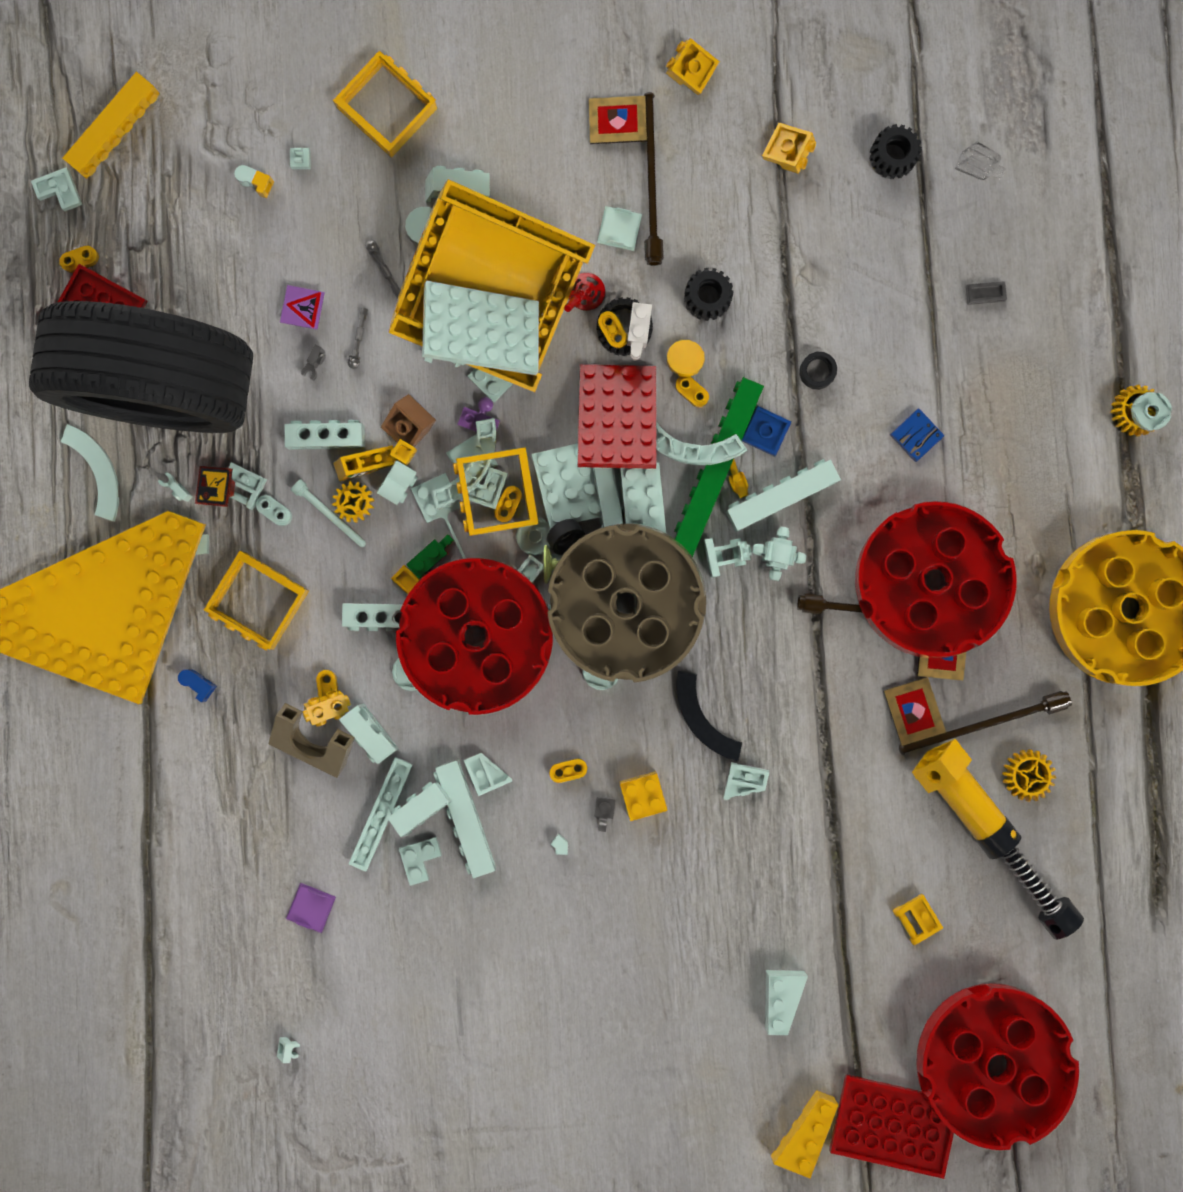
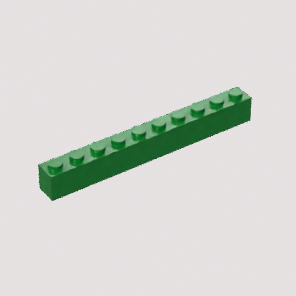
[674,377,764,557]

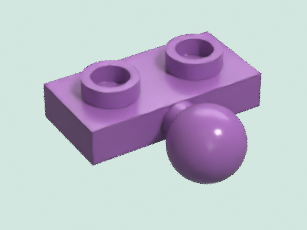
[457,397,500,432]

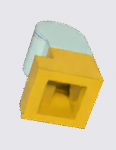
[234,165,274,199]

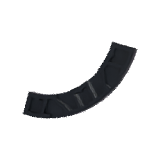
[677,671,742,761]

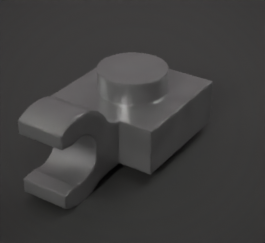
[301,344,326,381]
[594,797,616,832]

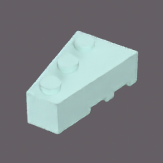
[425,166,490,202]
[339,703,399,765]
[388,782,451,837]
[765,970,808,1035]

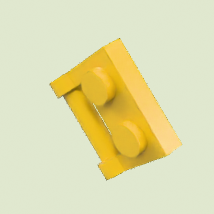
[893,894,943,945]

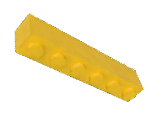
[62,71,160,179]

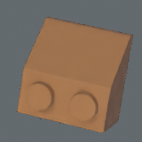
[381,394,436,447]

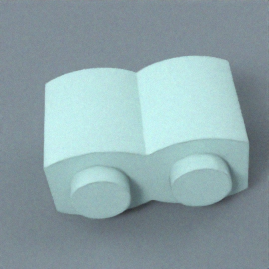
[377,460,418,505]

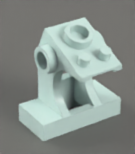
[703,538,752,578]

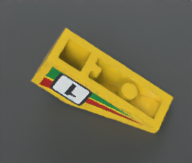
[333,445,396,481]

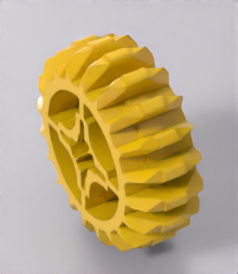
[1110,385,1156,437]
[1002,749,1057,802]

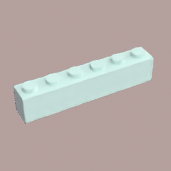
[726,459,841,532]
[434,759,496,879]

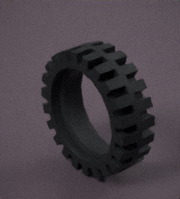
[596,297,653,356]

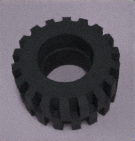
[869,124,922,179]
[684,268,734,321]

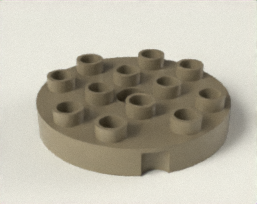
[547,523,706,683]

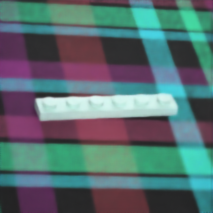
[349,757,413,872]

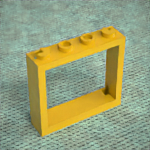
[333,51,437,158]
[453,447,538,536]
[204,551,309,651]

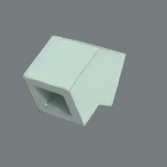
[551,834,568,855]

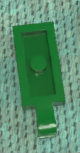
[406,534,454,579]

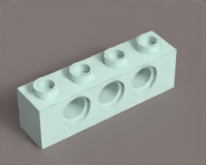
[285,420,365,450]
[342,603,403,631]

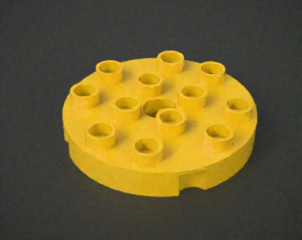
[1049,530,1183,686]

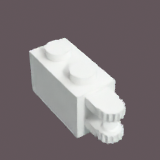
[627,302,652,360]

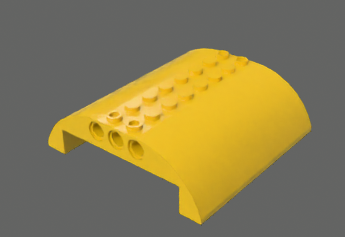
[389,179,595,392]

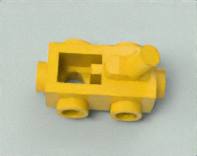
[302,690,351,727]

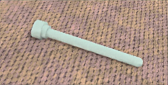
[291,479,366,547]

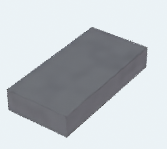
[966,281,1007,305]

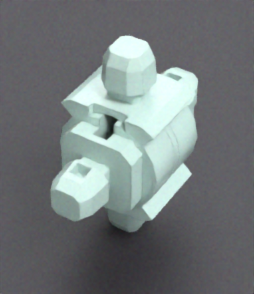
[752,527,806,581]

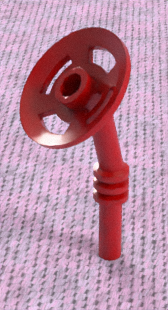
[564,273,605,312]

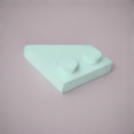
[463,753,512,796]
[723,762,769,800]

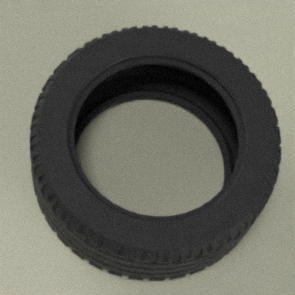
[29,301,253,433]

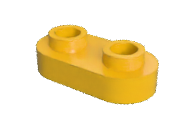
[59,246,99,273]
[598,311,628,348]
[675,376,709,408]
[494,486,522,523]
[316,670,339,707]
[549,758,587,783]

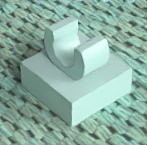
[290,148,311,169]
[277,1037,300,1063]

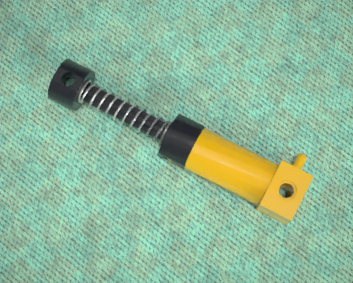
[912,739,1084,940]

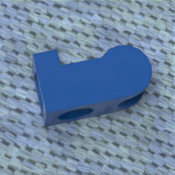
[178,669,217,702]

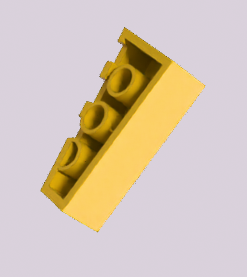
[771,1090,838,1179]

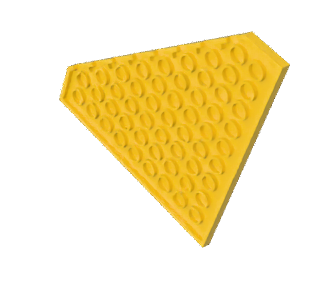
[0,511,206,704]

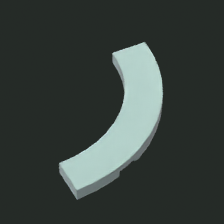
[432,418,496,510]
[656,423,748,465]
[61,424,119,522]

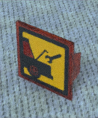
[195,466,235,507]

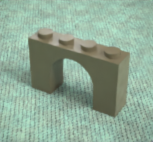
[268,703,355,778]

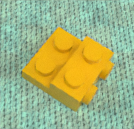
[666,38,720,95]
[762,123,816,174]

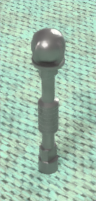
[365,240,401,297]
[347,308,368,369]

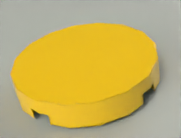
[667,340,705,377]

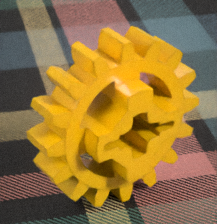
[332,481,375,523]

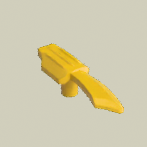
[728,459,749,499]

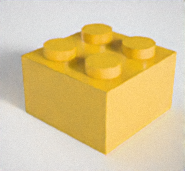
[619,771,668,821]

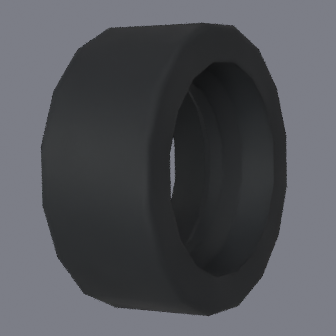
[799,351,837,390]
[547,519,585,555]

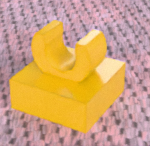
[390,439,417,466]

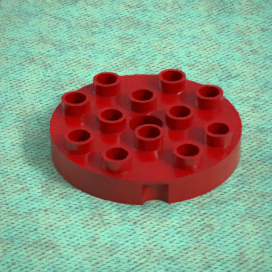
[855,501,1017,658]
[396,558,553,715]
[916,983,1079,1150]

